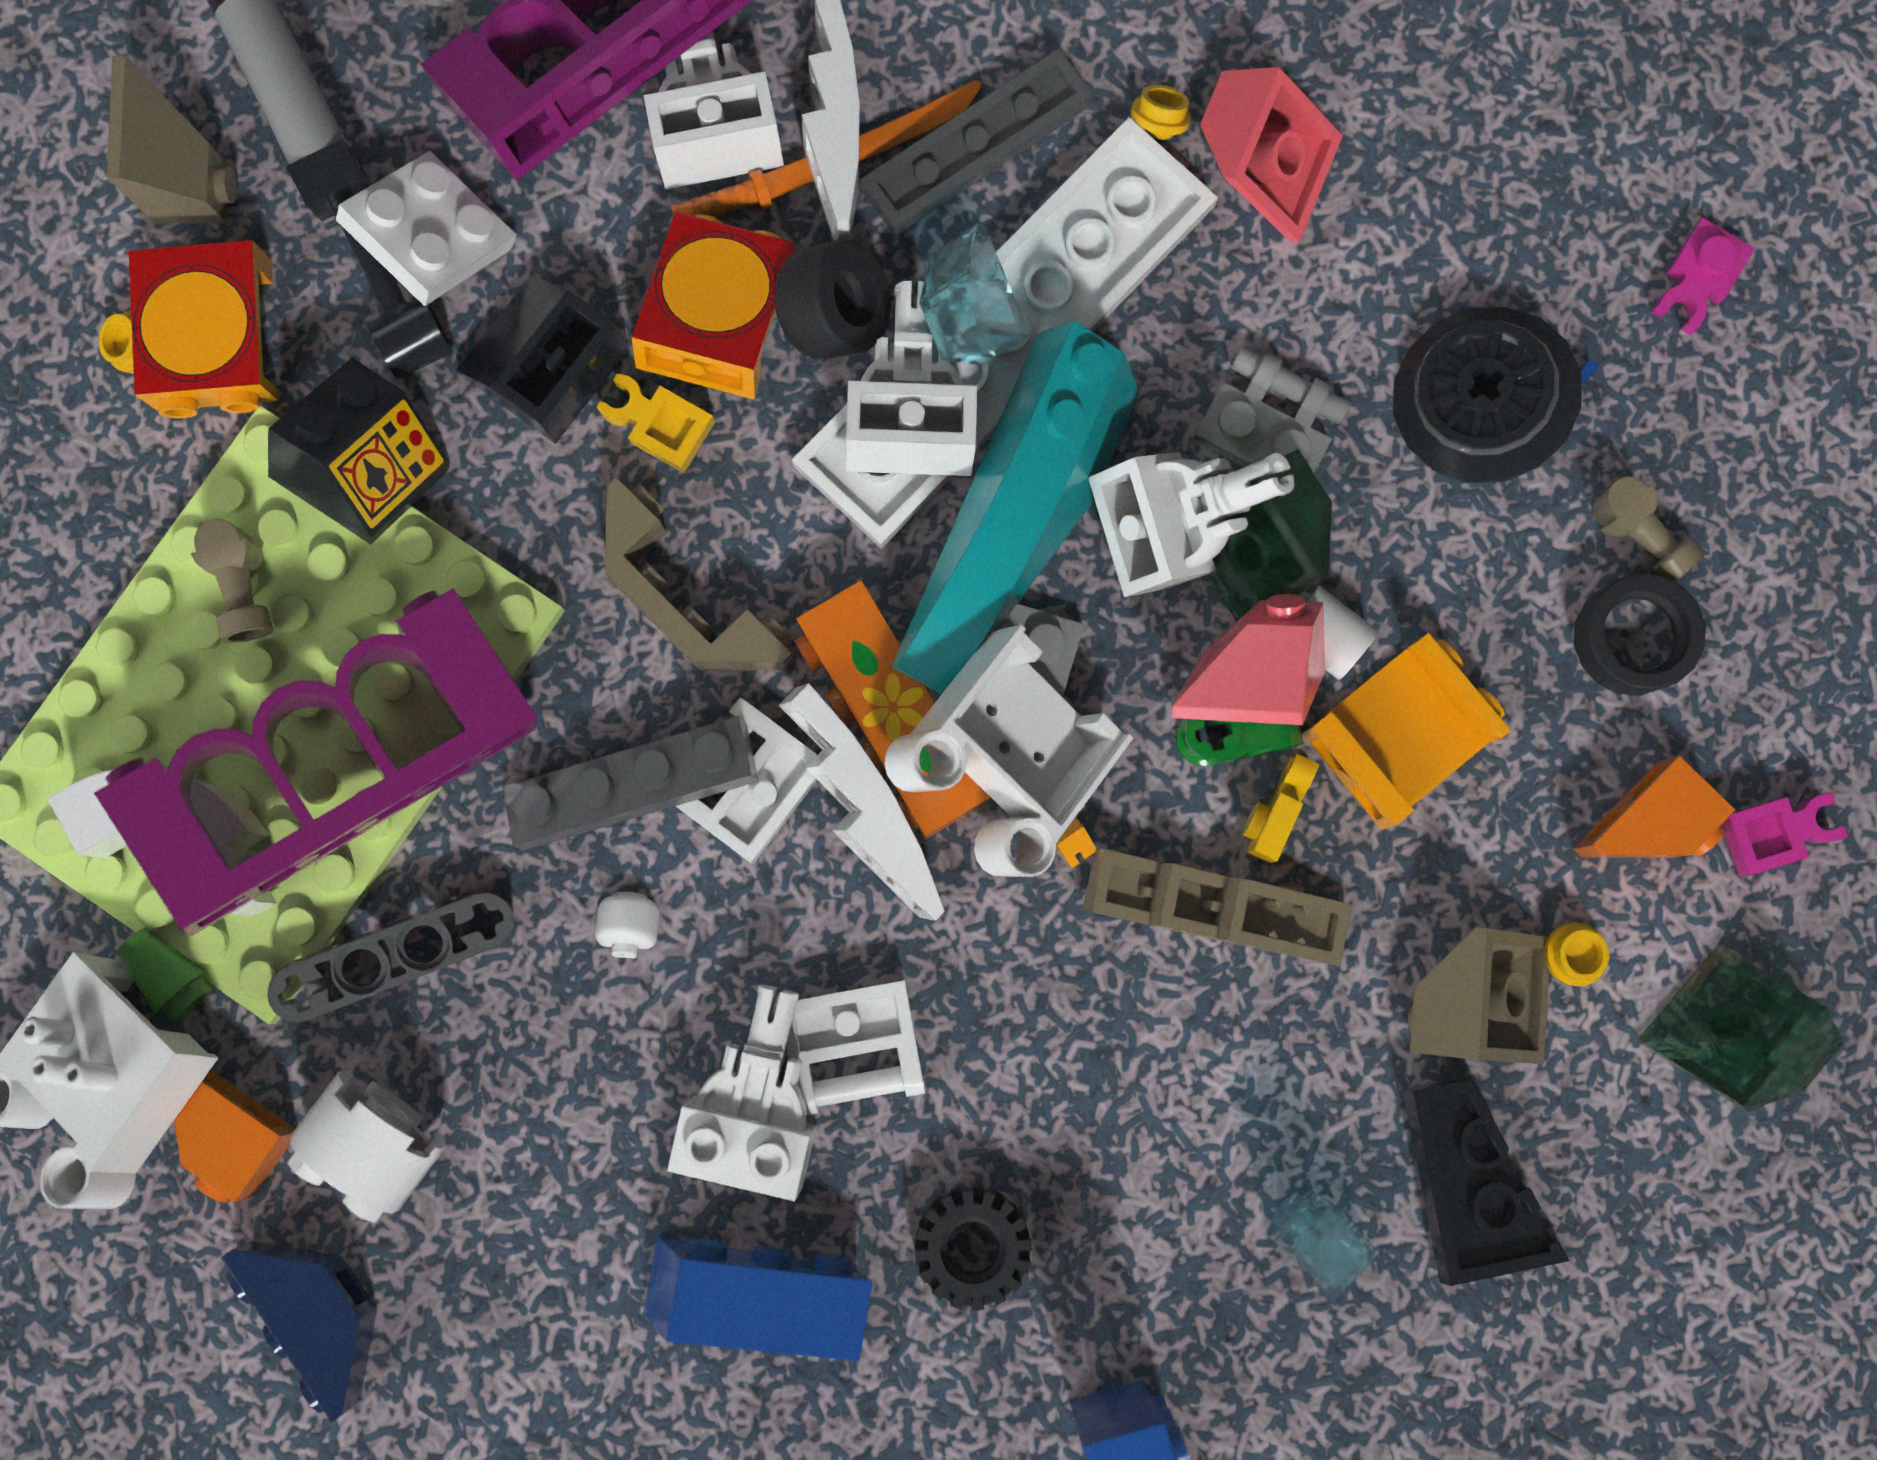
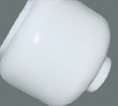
[595,892,659,958]

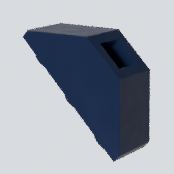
[221,1241,377,1422]

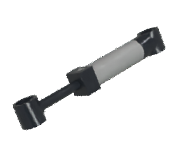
[207,0,454,379]

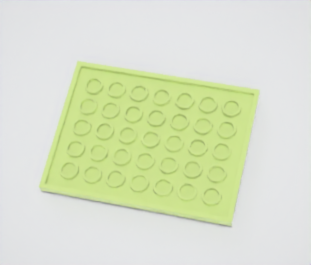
[0,405,565,1025]

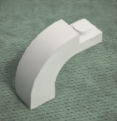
[47,770,277,916]

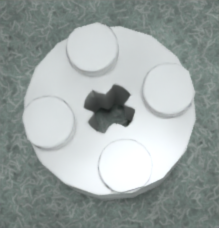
[287,1070,447,1223]

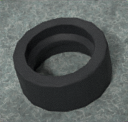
[1574,573,1706,696]

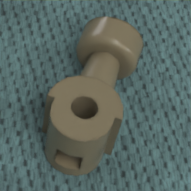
[1592,476,1706,582]
[190,519,274,643]

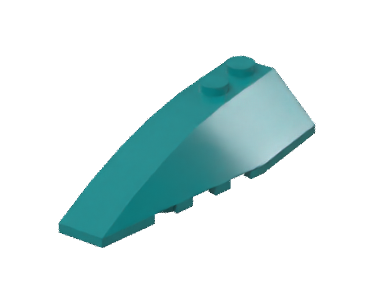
[891,320,1140,695]

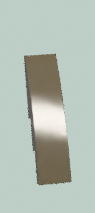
[1082,849,1352,967]

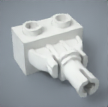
[643,31,784,189]
[846,281,977,476]
[1088,452,1294,597]
[667,985,817,1201]

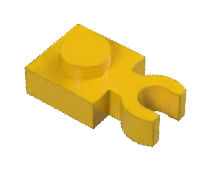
[597,374,715,473]
[1242,753,1320,864]

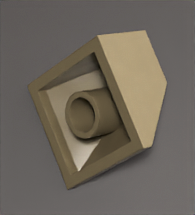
[106,56,237,223]
[1408,927,1549,1064]

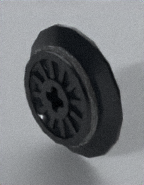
[1393,306,1582,483]

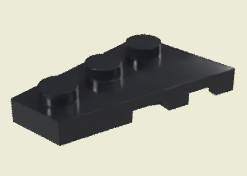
[1403,1078,1569,1286]

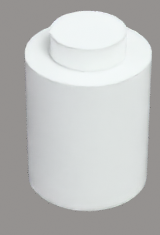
[1295,585,1379,680]

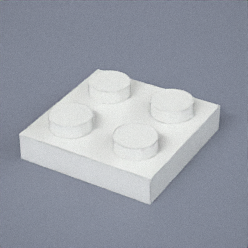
[336,151,516,306]

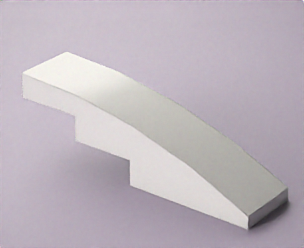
[802,0,860,241]
[779,683,944,921]

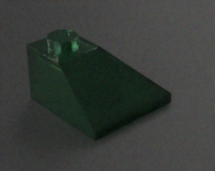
[1207,449,1332,622]
[1638,945,1844,1112]

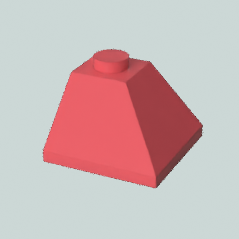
[1200,67,1343,242]
[1172,594,1325,725]

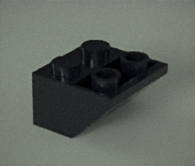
[456,275,629,444]

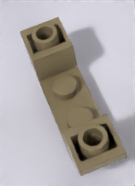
[605,477,795,671]

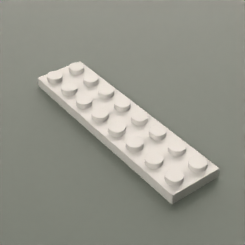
[792,117,1218,549]

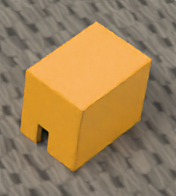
[1056,817,1098,868]

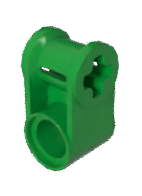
[1175,719,1304,766]

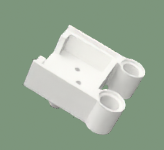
[885,624,1133,877]
[0,952,218,1209]

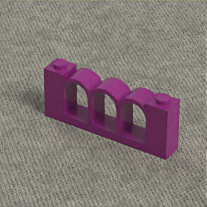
[420,0,752,181]
[94,588,537,936]

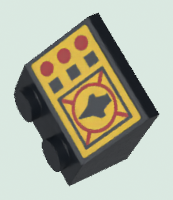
[268,357,450,545]

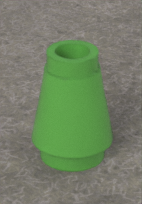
[115,927,213,1023]

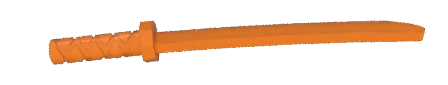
[670,80,981,218]

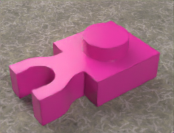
[1651,217,1755,336]
[1721,792,1848,877]

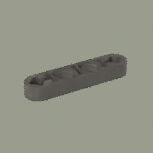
[267,889,514,1022]

